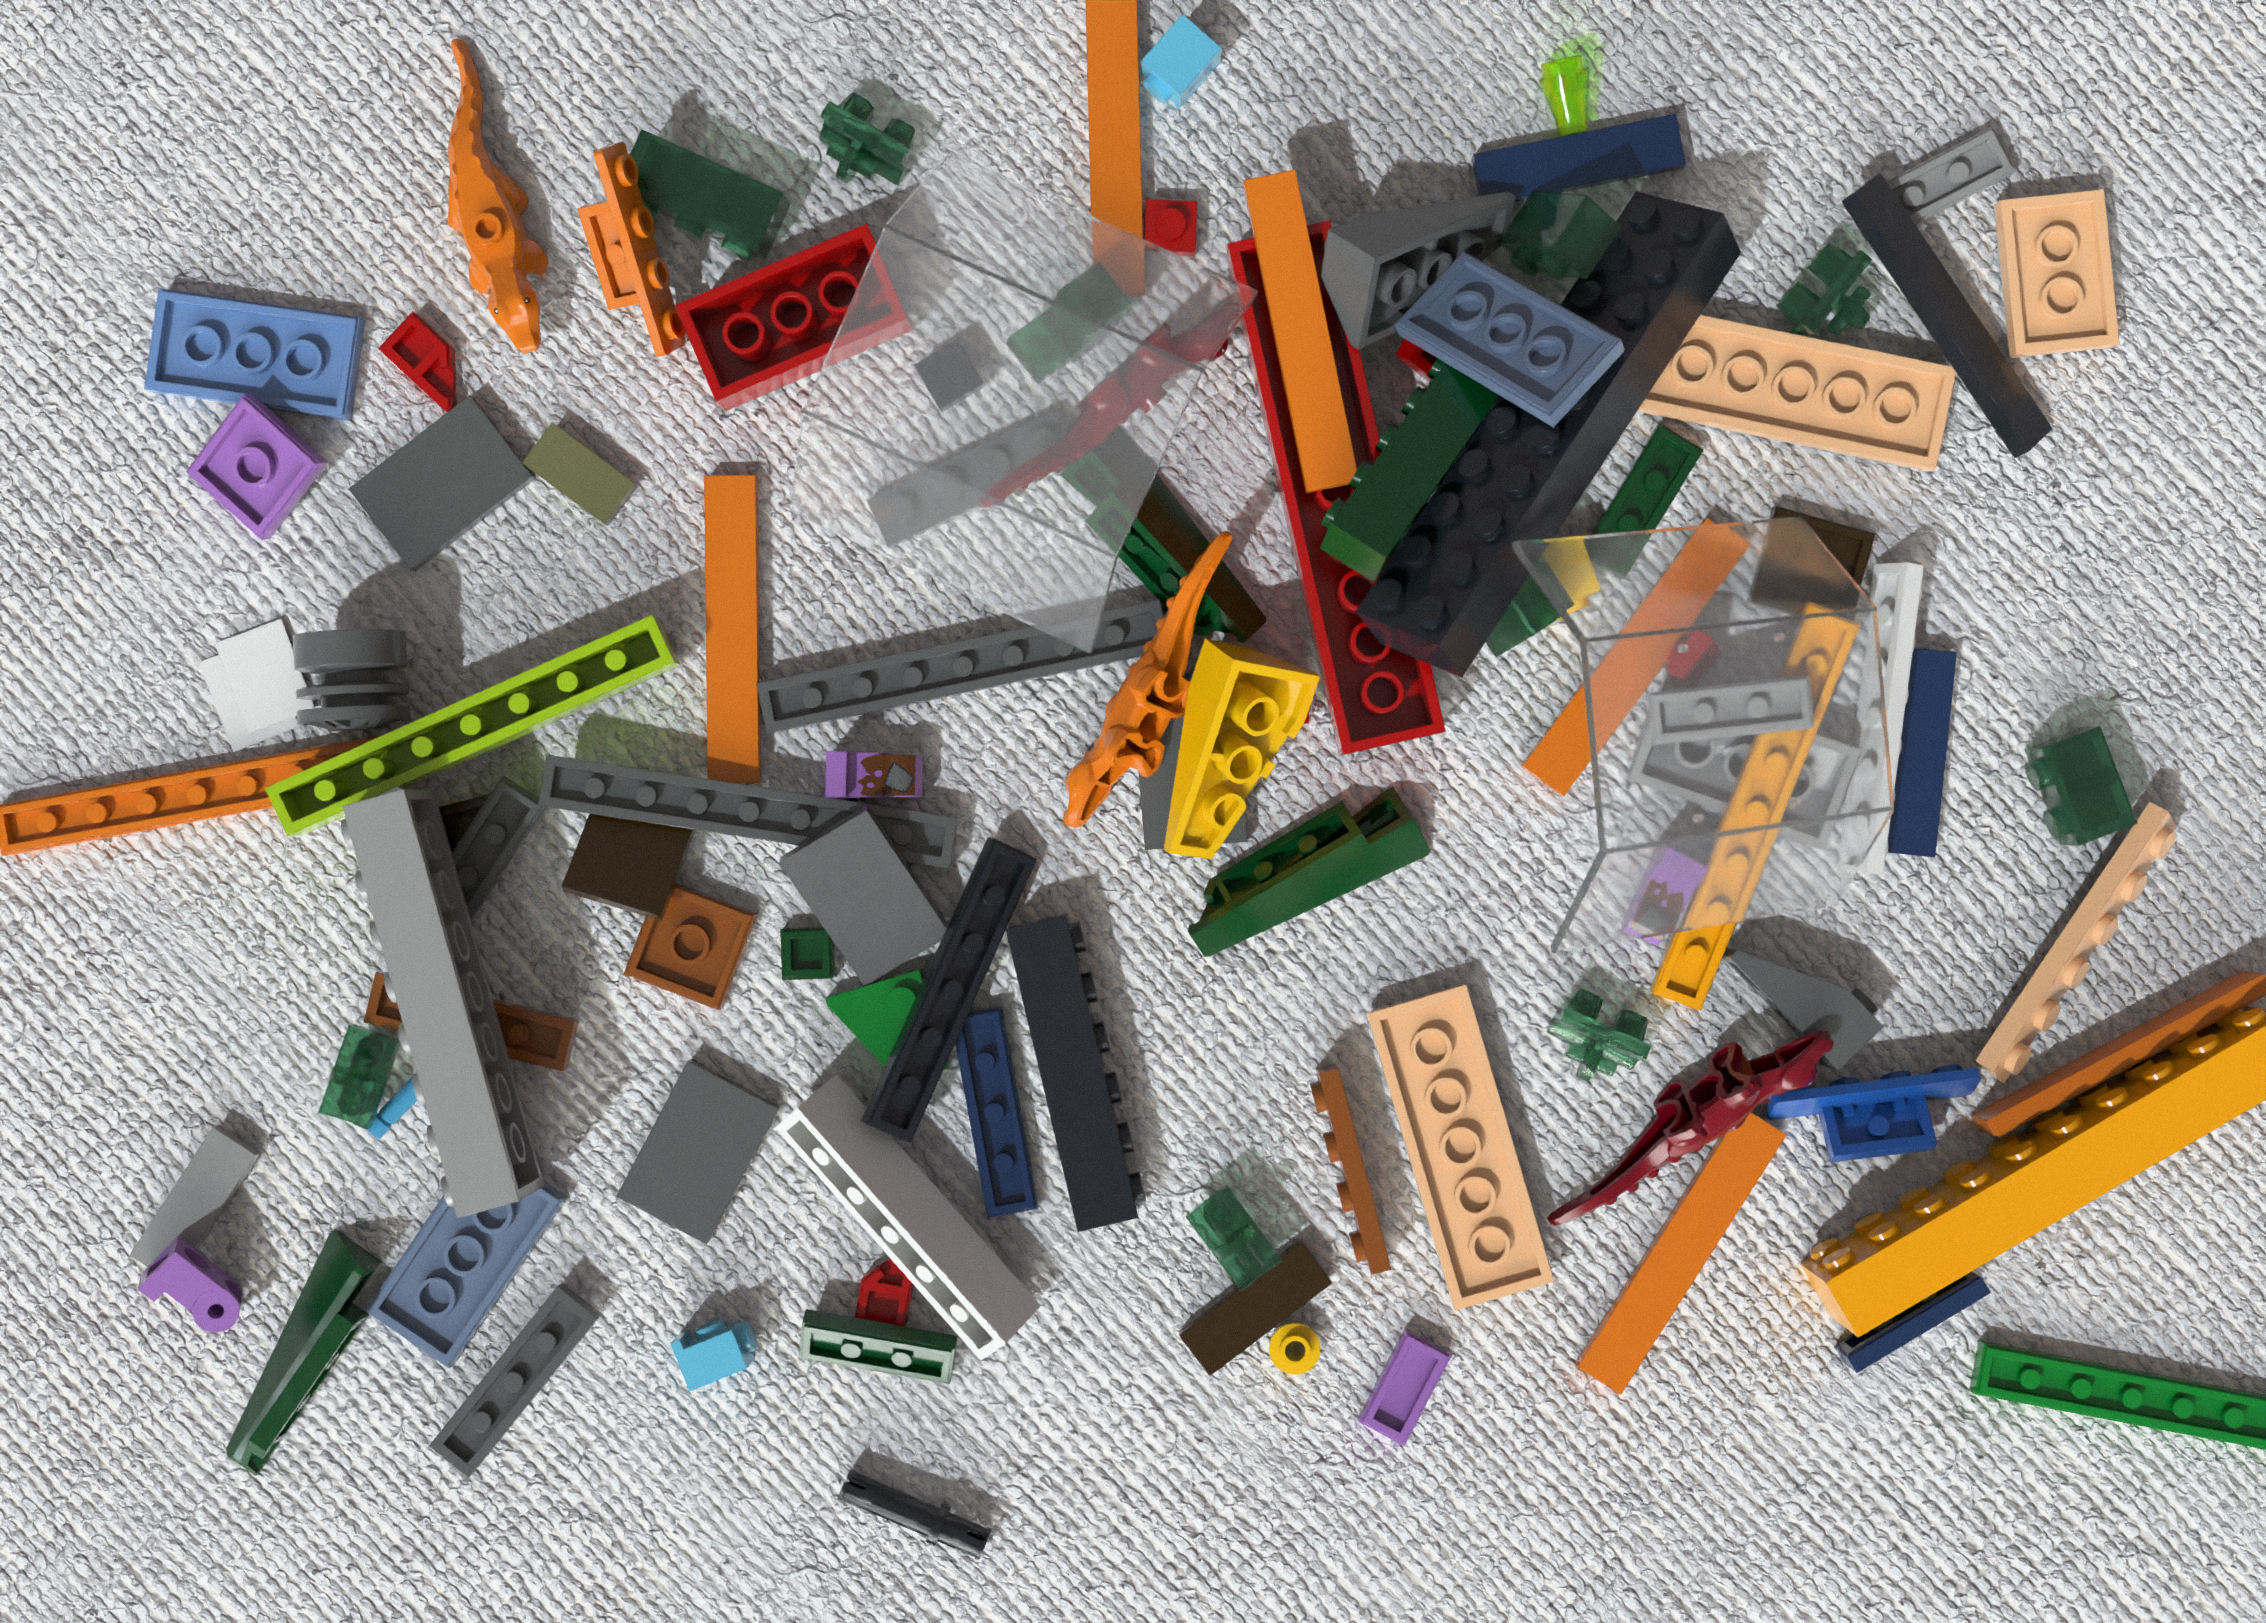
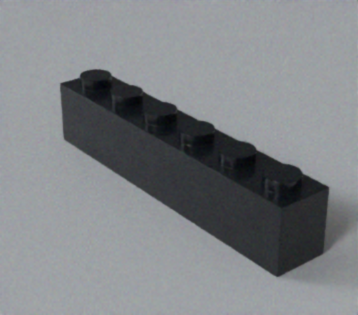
[1006,913,1146,1232]

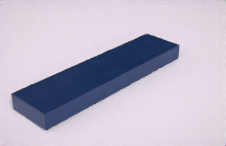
[1471,114,1686,202]
[1888,648,1957,857]
[955,1006,1039,1218]

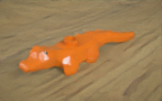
[447,39,549,354]
[1063,531,1233,828]

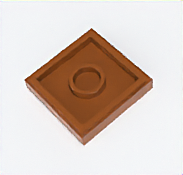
[624,883,758,1010]

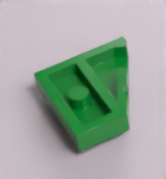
[825,969,951,1069]

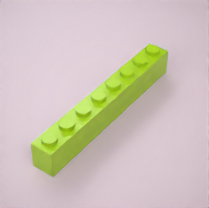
[265,615,681,836]

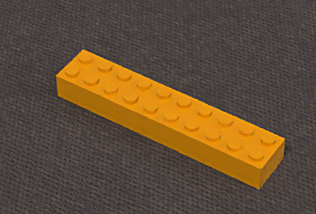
[1800,1006,2266,1337]

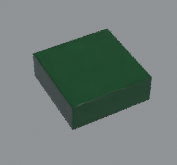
[780,927,835,980]

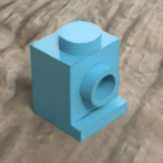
[670,1318,757,1391]

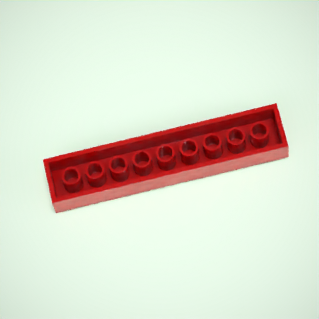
[1226,220,1446,756]

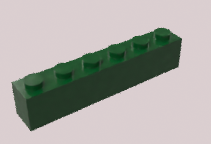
[1320,358,1500,582]

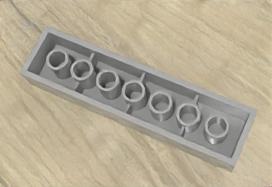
[341,789,545,1218]

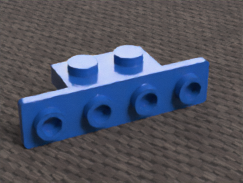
[1766,1064,1982,1163]

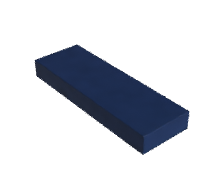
[1834,1272,1991,1373]

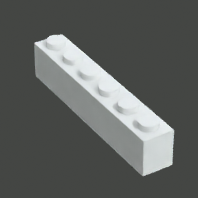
[775,1074,1041,1360]

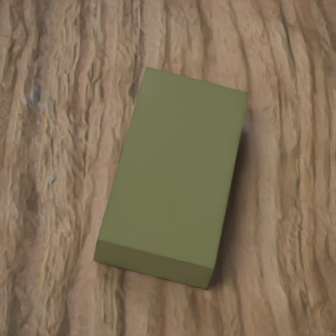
[522,422,638,526]

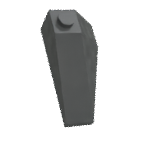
[1321,192,1516,350]

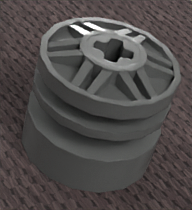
[292,629,410,731]

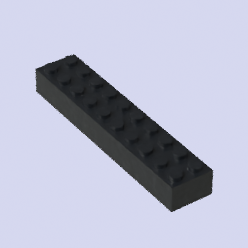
[1355,191,1741,677]

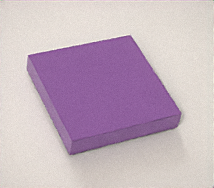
[186,394,328,540]

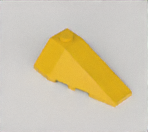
[1164,638,1320,859]

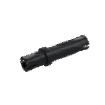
[837,1469,992,1560]

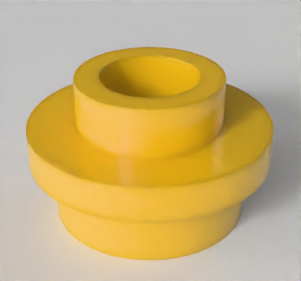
[1269,1322,1320,1375]

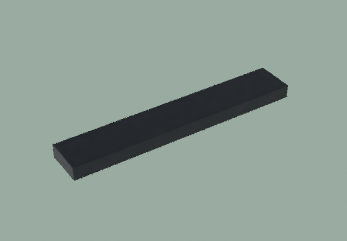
[1842,173,2053,458]
[861,837,1037,1143]

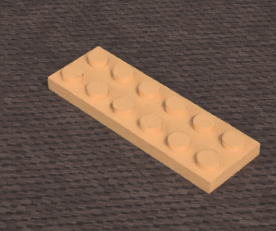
[1637,315,1956,472]
[1366,983,1554,1311]

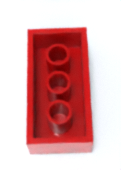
[675,223,914,411]

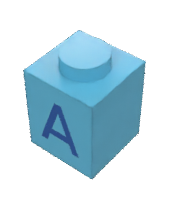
[1141,14,1222,109]

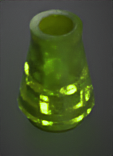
[1538,55,1590,137]

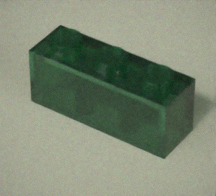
[630,129,791,261]

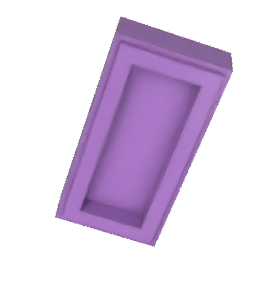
[1358,1328,1452,1446]

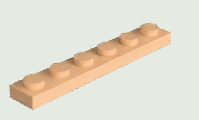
[1975,802,2177,1083]

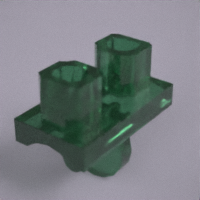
[819,92,915,186]
[1776,242,1872,337]
[1546,989,1652,1082]
[318,1024,401,1130]
[1185,1184,1283,1292]

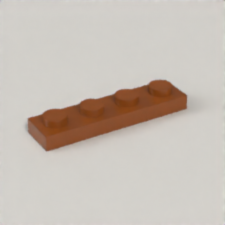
[364,971,579,1071]
[1310,1063,1392,1275]

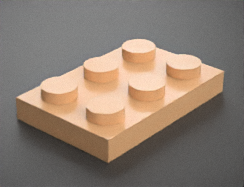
[1994,189,2120,358]

